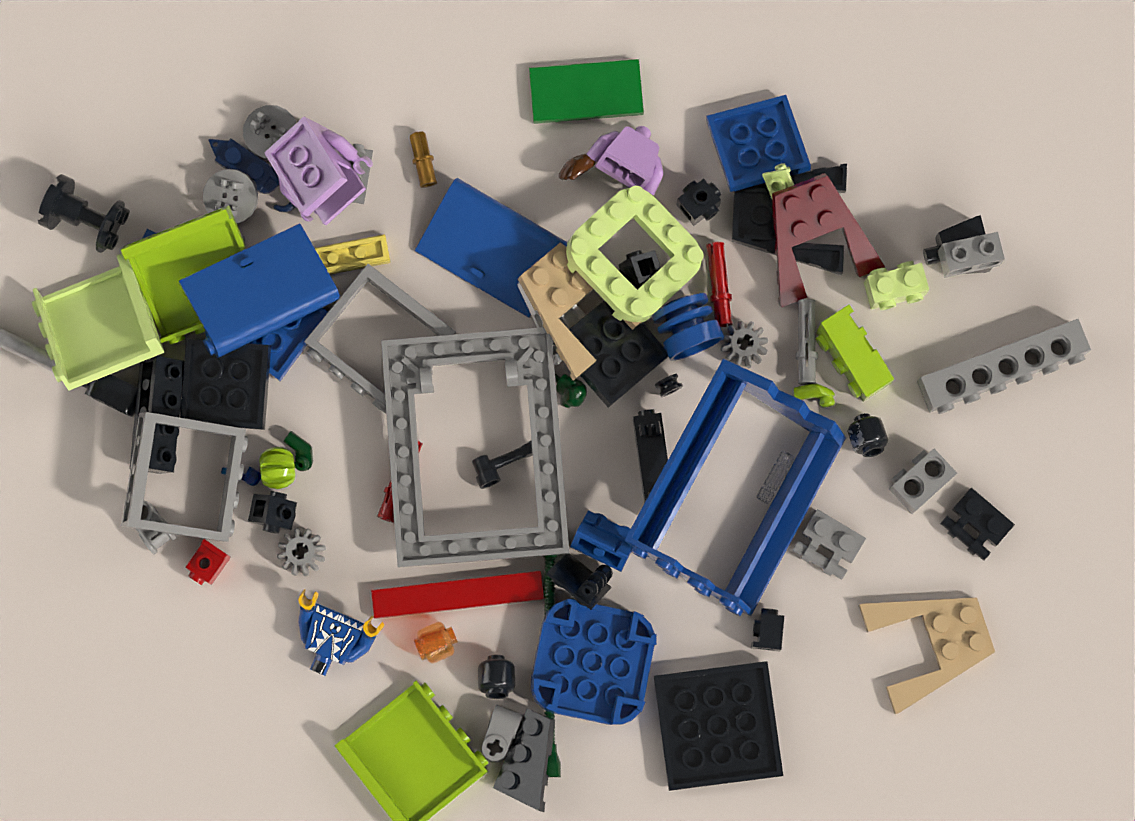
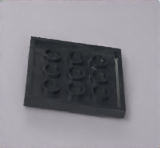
[653,661,783,791]

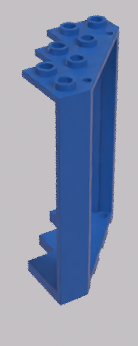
[624,359,846,616]

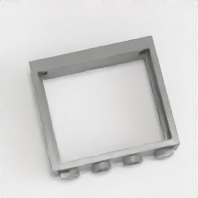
[304,264,456,414]
[121,412,248,542]

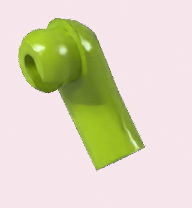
[794,383,835,408]

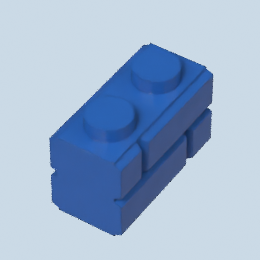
[570,510,632,572]

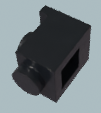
[751,608,785,652]

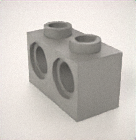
[938,232,1005,278]
[889,448,957,514]

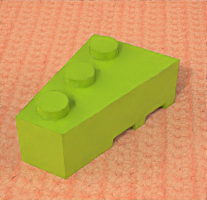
[816,304,894,402]

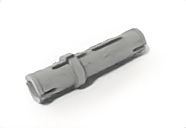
[796,299,818,385]

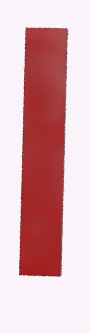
[371,571,544,619]

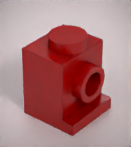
[185,539,231,585]

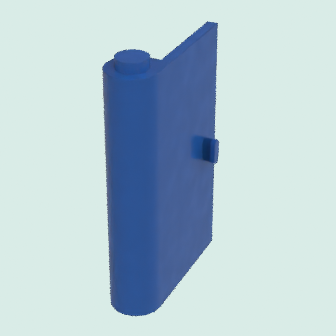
[415,178,567,318]
[179,223,340,358]

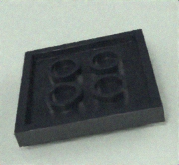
[553,300,668,408]
[180,338,271,430]

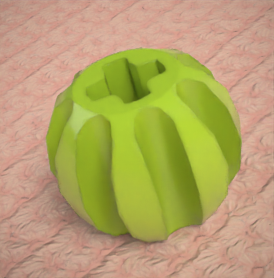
[259,447,295,489]

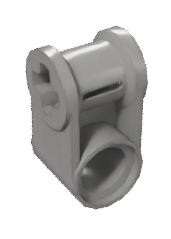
[136,500,177,554]
[482,705,524,763]

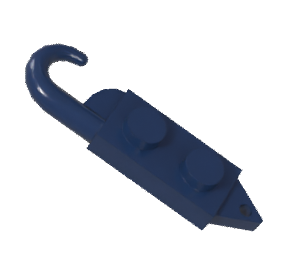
[208,138,296,212]

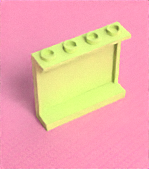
[32,254,164,391]

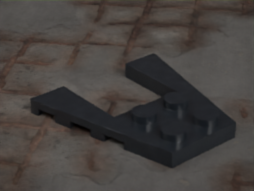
[732,163,847,275]

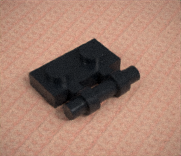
[940,487,1015,561]

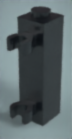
[633,409,668,503]

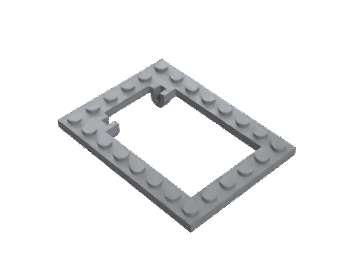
[381,327,569,568]

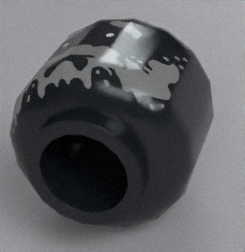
[847,413,888,457]

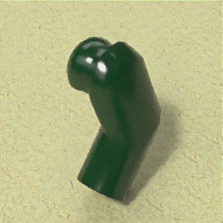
[283,431,313,472]

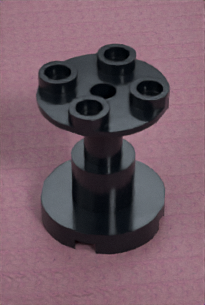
[38,174,130,253]

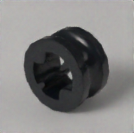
[655,373,683,398]

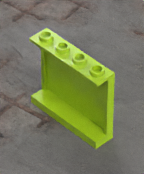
[121,205,252,344]
[334,681,489,821]

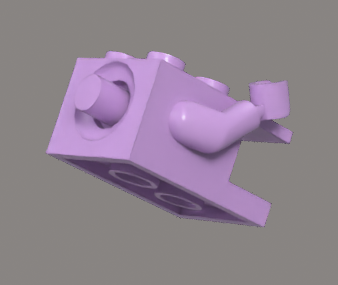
[265,117,373,225]

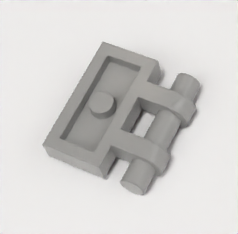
[793,509,866,580]

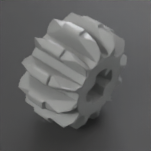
[721,321,768,369]
[277,528,326,576]

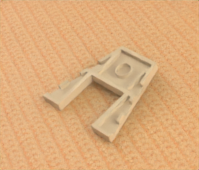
[518,243,641,381]
[858,597,995,714]

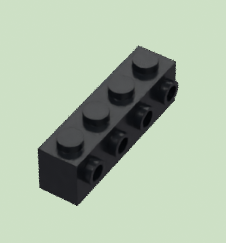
[130,356,185,474]

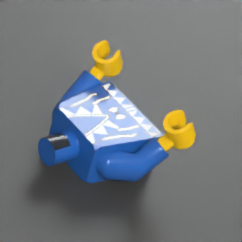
[298,589,384,676]

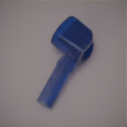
[221,466,261,486]

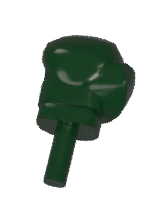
[555,374,587,408]

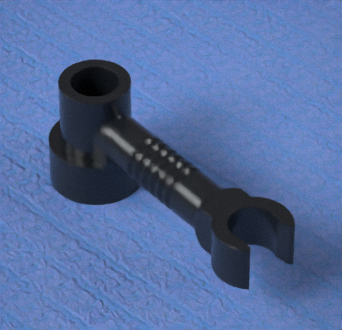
[472,440,533,489]

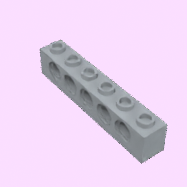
[917,319,1091,414]

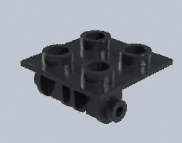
[546,553,613,610]

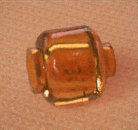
[414,621,458,664]

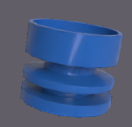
[652,293,724,361]

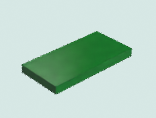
[529,59,644,124]

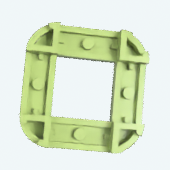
[566,186,704,322]

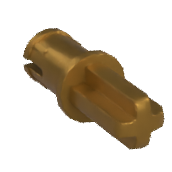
[410,131,437,188]

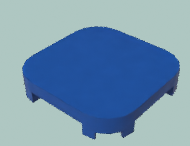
[531,599,657,725]

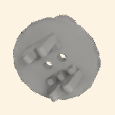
[243,105,296,159]
[203,169,258,224]

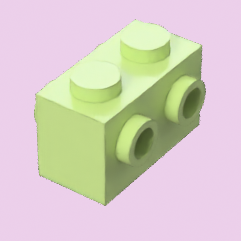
[864,261,929,310]

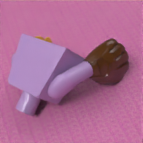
[559,126,663,195]

